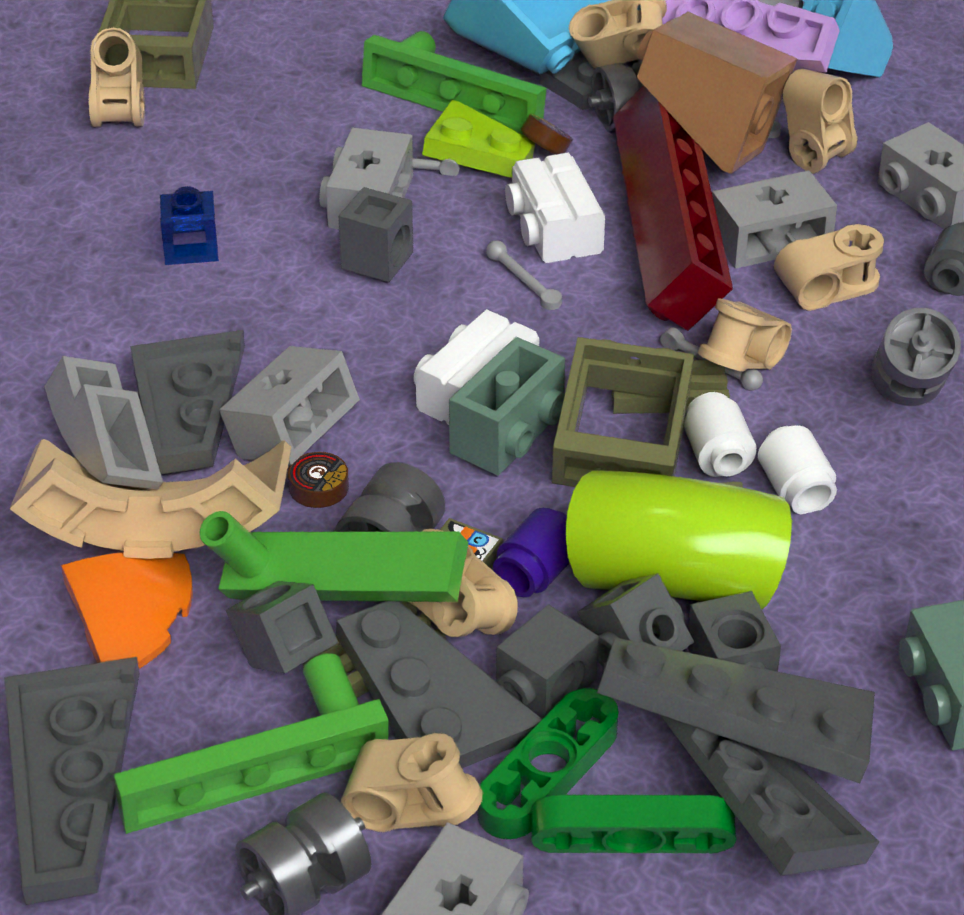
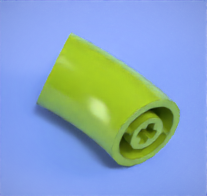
[565,470,792,609]

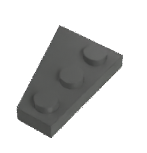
[130,330,245,475]
[336,601,542,768]

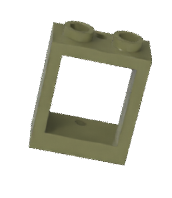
[98,0,214,89]
[552,337,694,487]

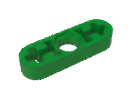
[477,688,619,839]
[531,795,736,853]

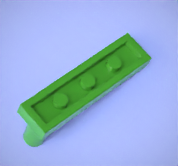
[362,31,547,135]
[200,511,469,602]
[114,653,388,834]

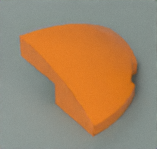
[61,552,193,669]

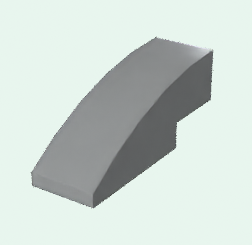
[44,356,163,490]

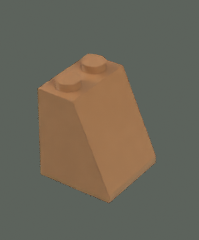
[637,12,798,174]

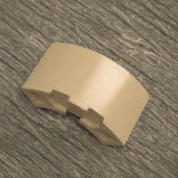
[10,439,292,559]

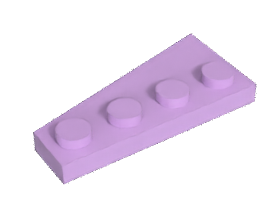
[662,0,840,73]

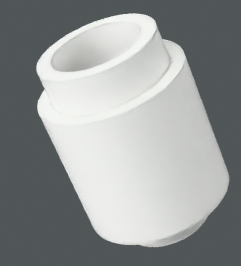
[684,392,756,477]
[758,426,837,514]

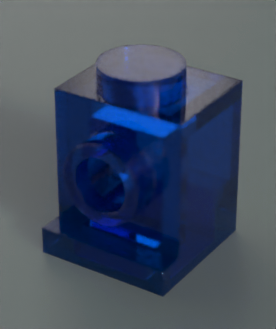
[160,186,219,265]

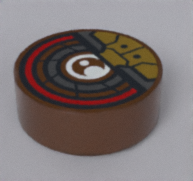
[521,113,573,155]
[288,452,349,508]

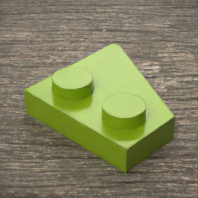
[422,100,535,178]

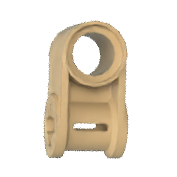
[569,0,667,69]
[89,27,145,127]
[783,68,857,174]
[774,224,884,311]
[698,299,792,371]
[409,529,518,637]
[341,733,483,832]

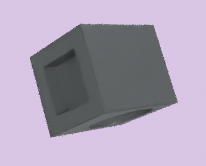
[338,187,413,282]
[226,581,338,674]
[687,591,781,671]
[496,604,599,719]

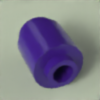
[493,508,570,598]

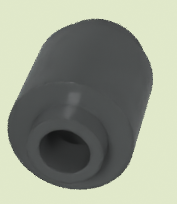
[924,222,964,296]

